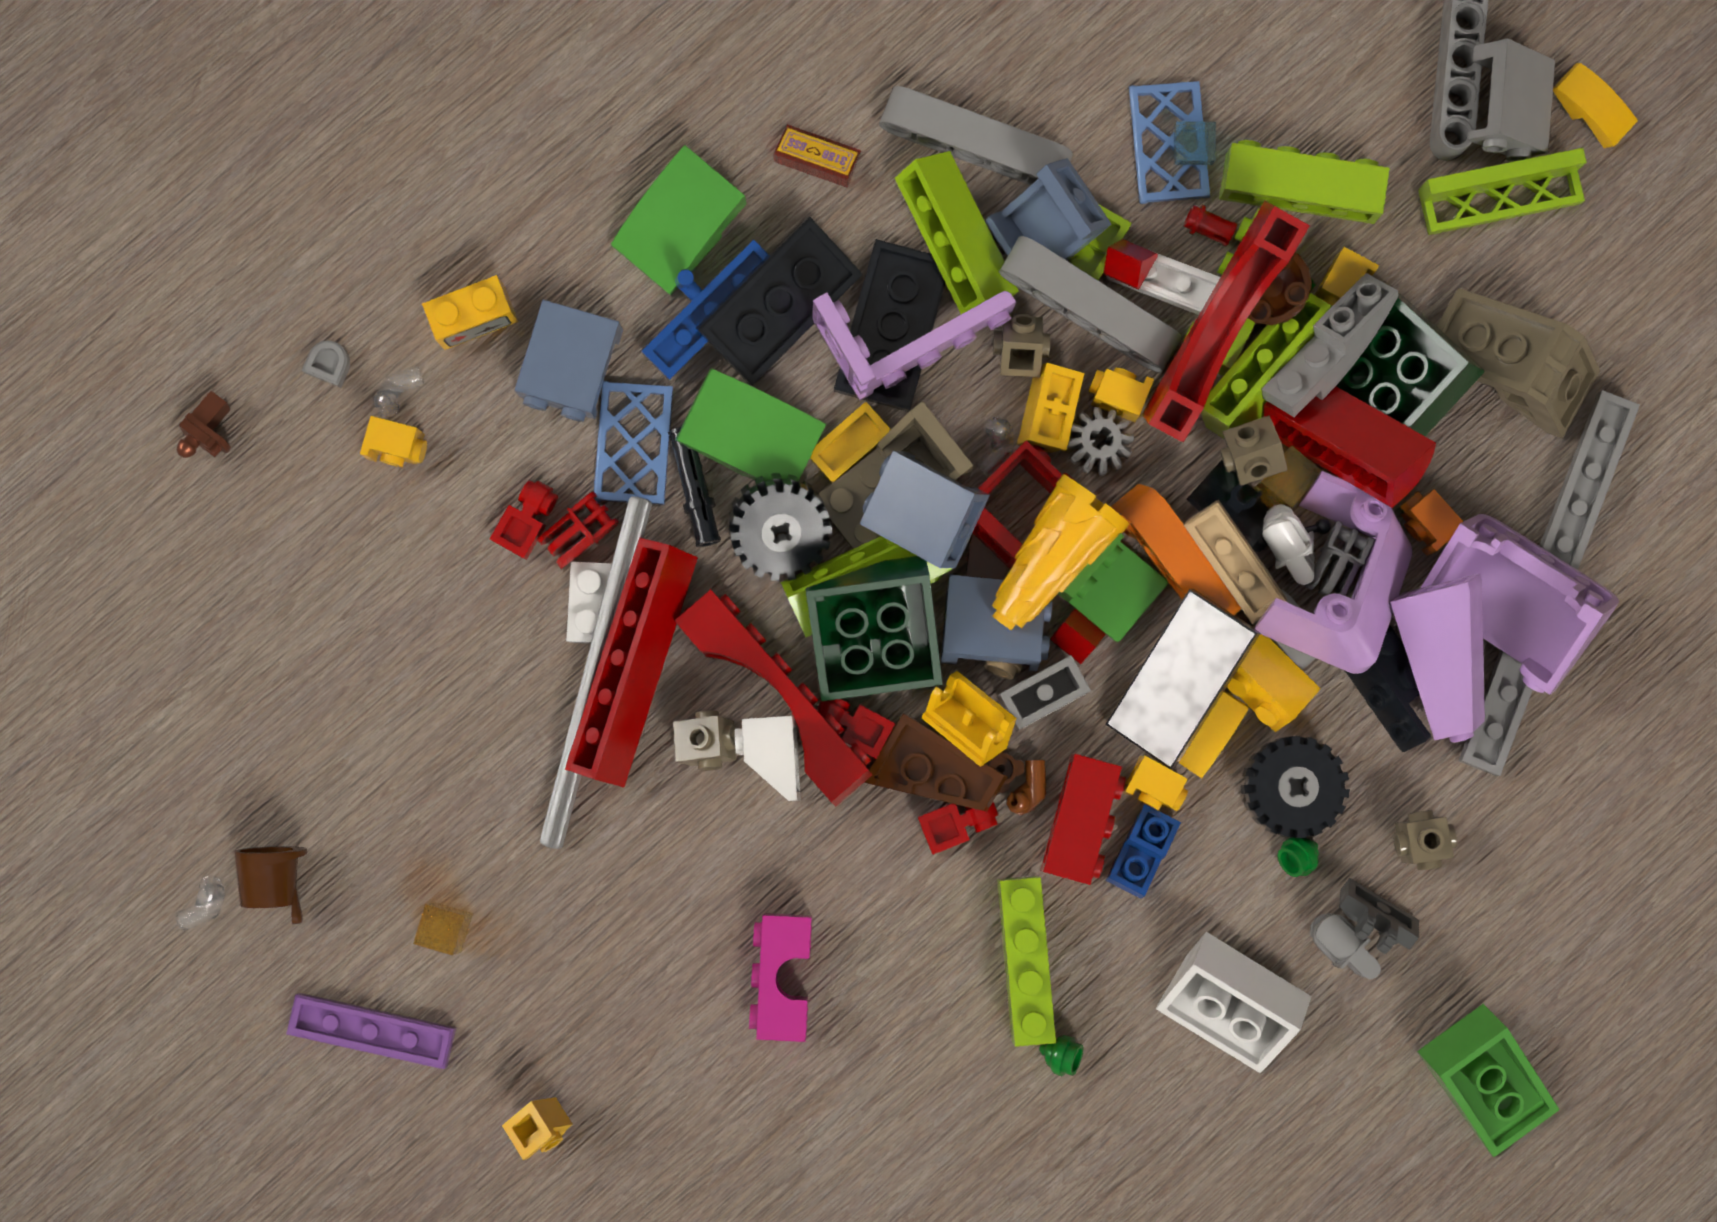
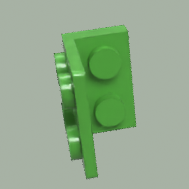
[1058,533,1168,642]

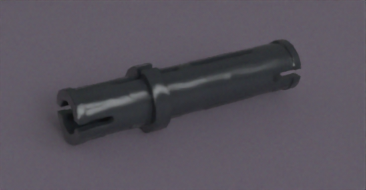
[668,427,721,547]

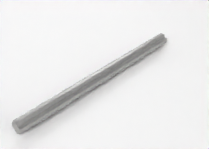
[540,496,652,849]

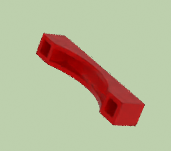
[1142,201,1310,443]
[674,589,872,807]

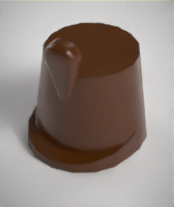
[234,846,307,924]

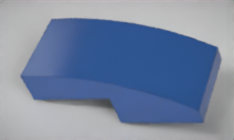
[1105,804,1181,899]

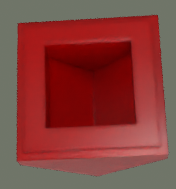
[1104,239,1158,290]
[1050,609,1106,665]

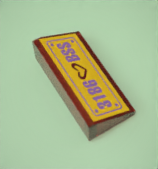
[773,124,861,188]

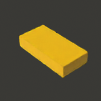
[810,402,891,484]

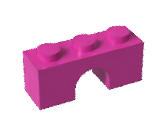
[749,913,812,1042]

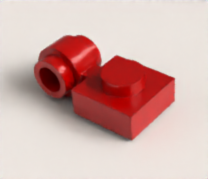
[489,480,558,560]
[816,699,895,759]
[917,801,999,855]

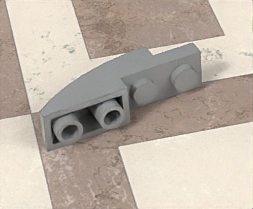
[1261,273,1399,417]

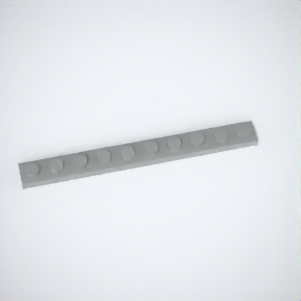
[1458,390,1640,776]

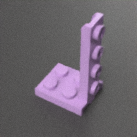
[813,291,1016,401]

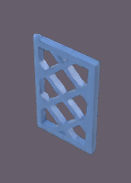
[1129,81,1210,204]
[594,381,673,505]

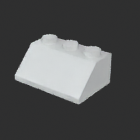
[735,716,801,801]
[1156,932,1312,1073]

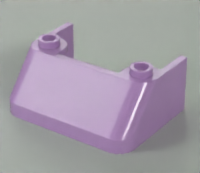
[1254,471,1412,674]

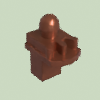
[176,391,231,458]

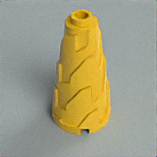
[991,474,1129,631]

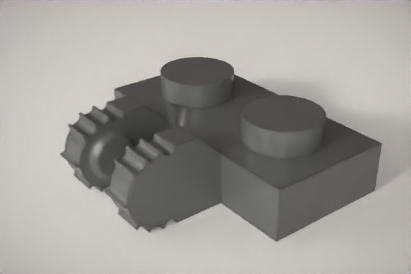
[1339,878,1419,954]

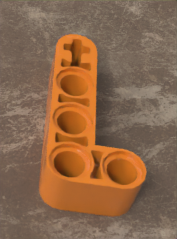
[1110,484,1242,615]

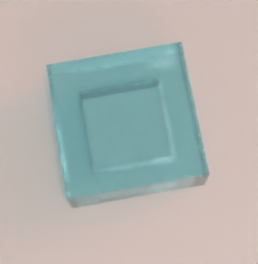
[1174,121,1216,165]

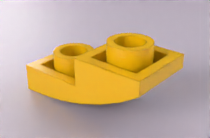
[1553,63,1638,148]
[1179,691,1249,778]

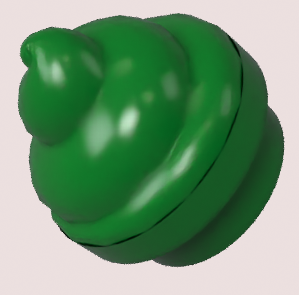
[1277,837,1319,877]
[1039,1035,1084,1077]

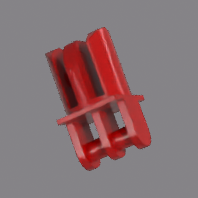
[536,491,619,569]

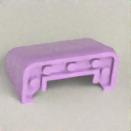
[1421,514,1619,695]

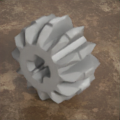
[1067,407,1134,476]

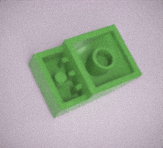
[611,145,747,296]
[675,369,826,481]

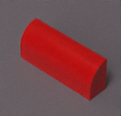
[1264,386,1436,508]

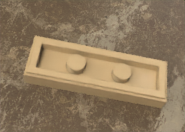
[1183,500,1287,624]

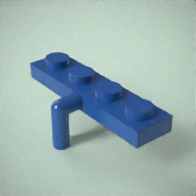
[641,240,769,380]

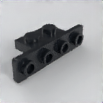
[1344,624,1431,752]

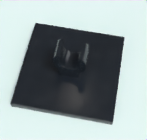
[1186,460,1273,547]

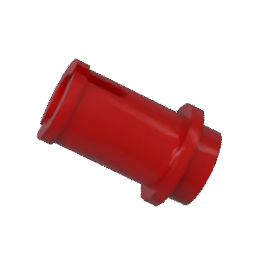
[1183,204,1237,247]

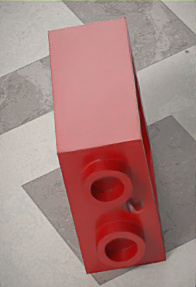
[972,440,1075,569]

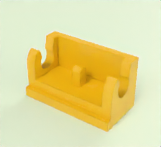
[1017,363,1084,453]
[922,671,1017,767]

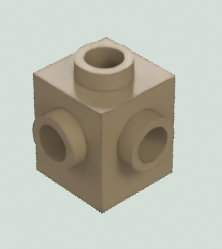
[993,314,1050,377]
[1220,415,1288,486]
[673,711,737,771]
[1393,810,1457,870]

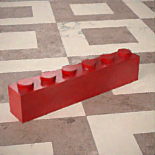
[565,537,698,787]

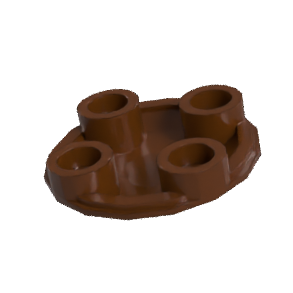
[1248,252,1312,325]

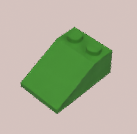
[1417,1004,1560,1157]

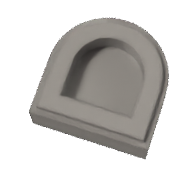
[302,341,350,388]

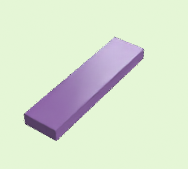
[286,993,456,1069]

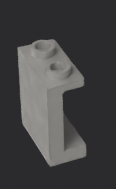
[1468,38,1555,162]

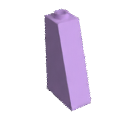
[1390,573,1485,743]

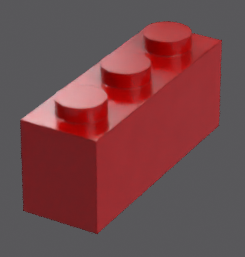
[1040,754,1126,885]

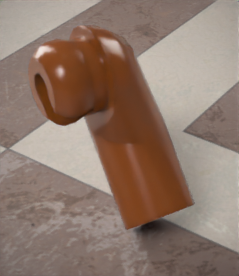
[1006,760,1046,815]

